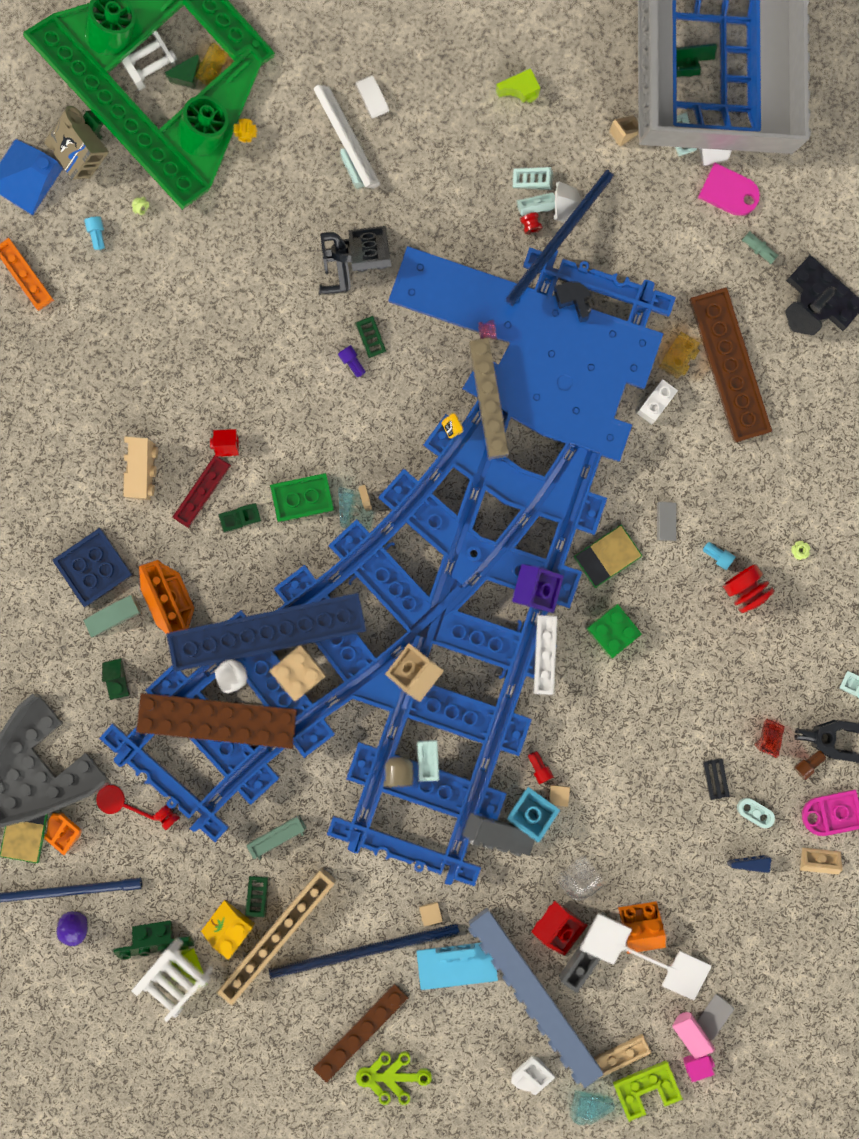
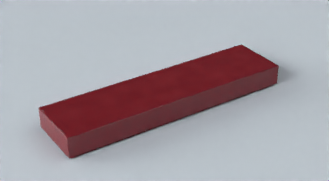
[172,455,231,528]

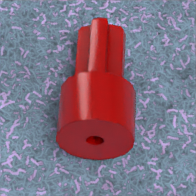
[528,751,554,785]

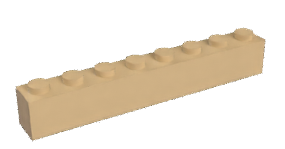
[217,867,336,1006]

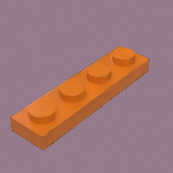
[0,238,54,311]

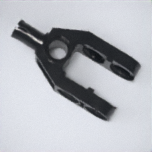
[794,720,859,763]

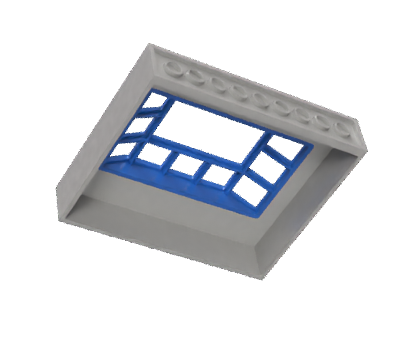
[638,0,811,154]

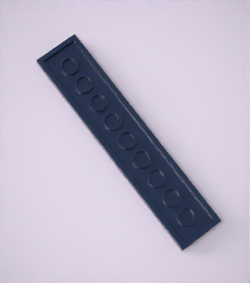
[166,593,367,672]

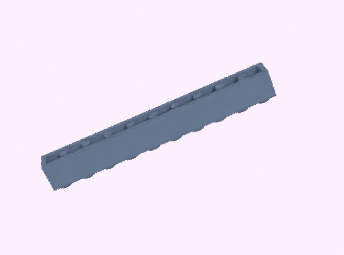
[468,908,604,1089]

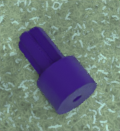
[337,345,365,378]

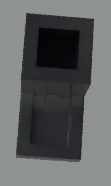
[554,281,591,323]

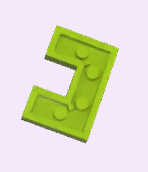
[613,1060,683,1122]

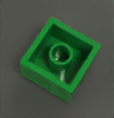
[585,604,642,659]

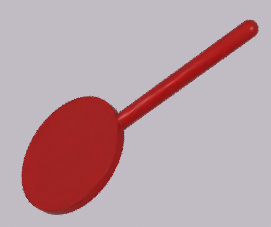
[96,785,156,821]

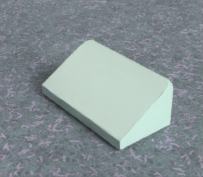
[340,148,364,189]

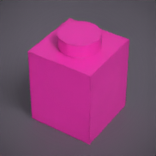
[683,1055,715,1083]

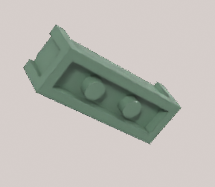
[246,815,306,860]

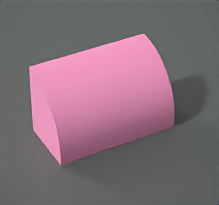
[672,1012,715,1059]

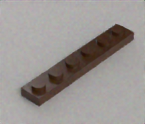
[313,983,408,1083]

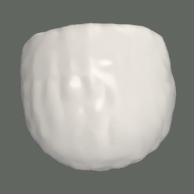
[215,660,247,693]

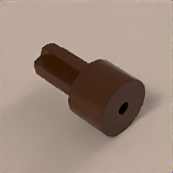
[793,750,826,781]

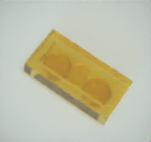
[195,43,228,86]

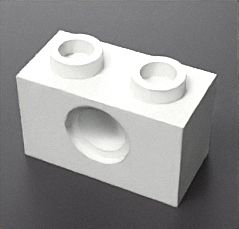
[637,379,678,425]

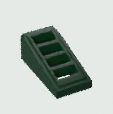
[355,316,387,358]
[245,876,269,918]

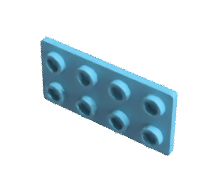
[416,942,498,990]

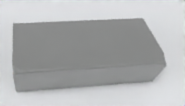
[657,502,676,541]
[697,994,734,1041]

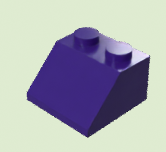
[512,564,564,613]

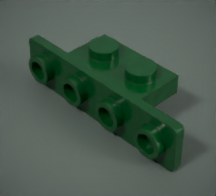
[676,43,717,78]
[113,920,194,960]

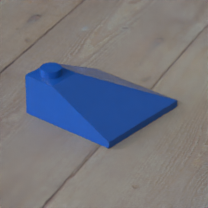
[0,139,63,216]

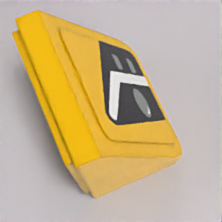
[442,413,463,439]

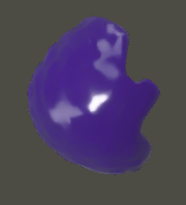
[56,911,88,947]

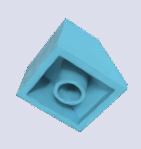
[506,787,560,843]

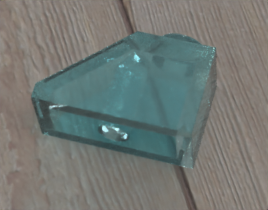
[569,1091,615,1125]

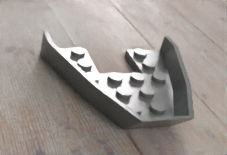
[0,693,111,828]

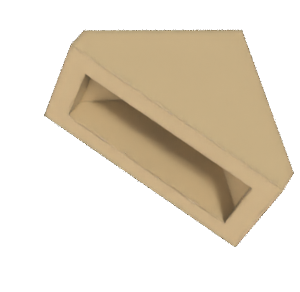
[609,115,638,146]

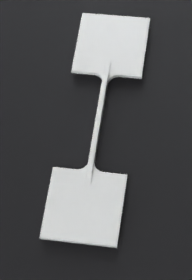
[580,914,712,1000]

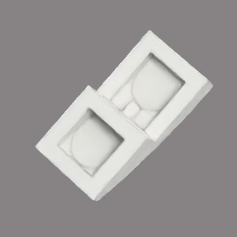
[356,75,389,119]

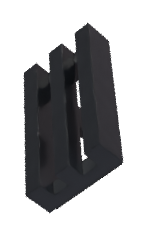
[702,758,730,800]

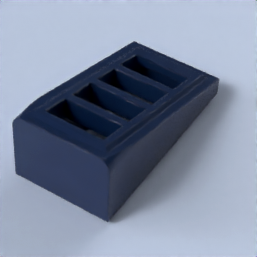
[727,855,771,873]

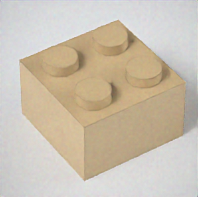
[270,645,327,701]

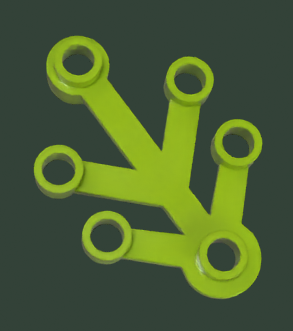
[356,1051,432,1105]

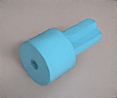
[84,216,105,250]
[703,542,736,570]

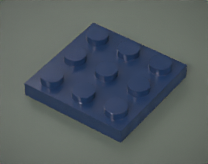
[52,528,133,608]

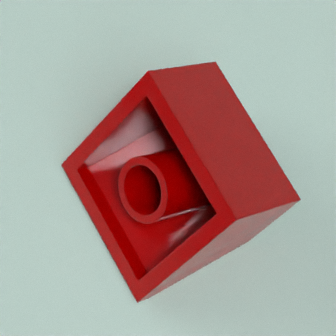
[531,901,588,956]

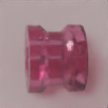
[478,320,497,340]

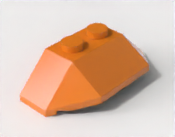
[139,560,195,634]

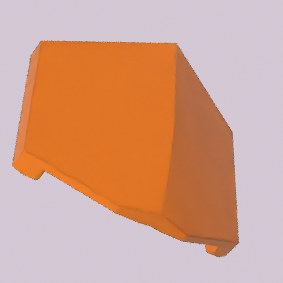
[44,813,82,855]

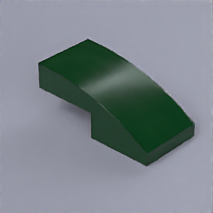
[218,503,261,533]

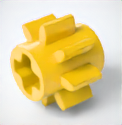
[234,119,257,143]

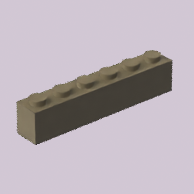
[469,338,509,460]

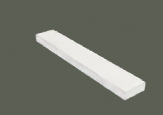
[313,85,380,188]

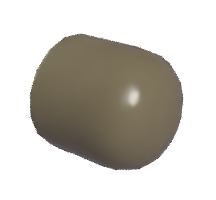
[384,757,413,787]

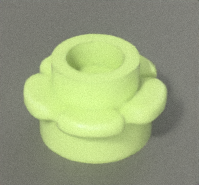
[132,197,149,215]
[791,541,810,560]

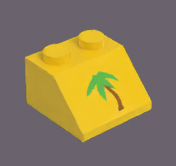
[201,900,255,960]

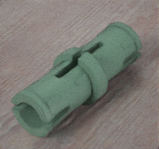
[742,231,779,265]

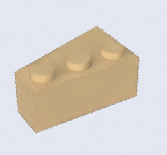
[123,436,158,500]

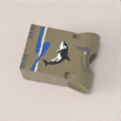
[44,106,109,180]

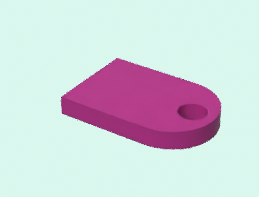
[698,163,760,216]
[802,789,859,836]

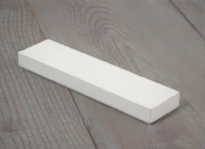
[534,615,557,695]

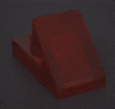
[754,719,785,758]

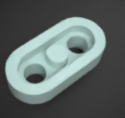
[737,798,775,828]

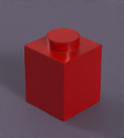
[210,429,239,457]

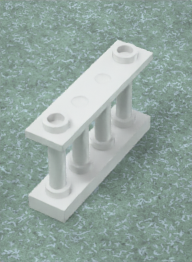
[97,20,178,91]
[132,938,213,1022]

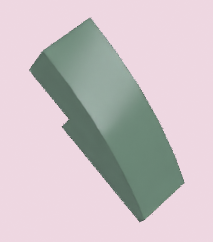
[83,595,142,638]

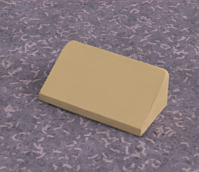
[800,848,842,875]

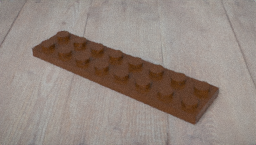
[689,287,772,443]
[136,693,297,749]

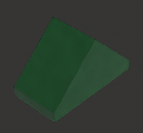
[164,54,202,90]

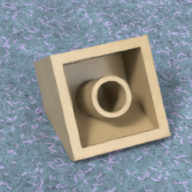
[386,644,444,702]

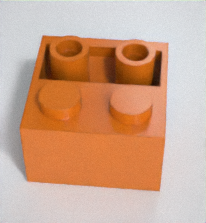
[618,901,666,954]

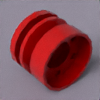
[722,564,775,613]

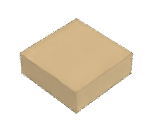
[358,485,373,512]
[549,785,570,807]
[419,902,443,926]

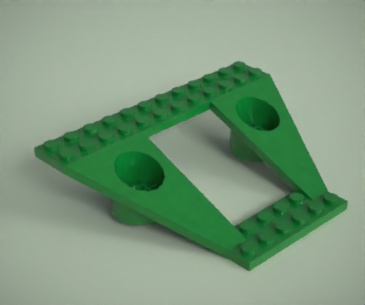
[23,0,275,210]

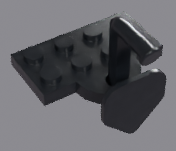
[318,226,392,295]
[785,254,859,336]

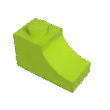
[496,68,540,103]

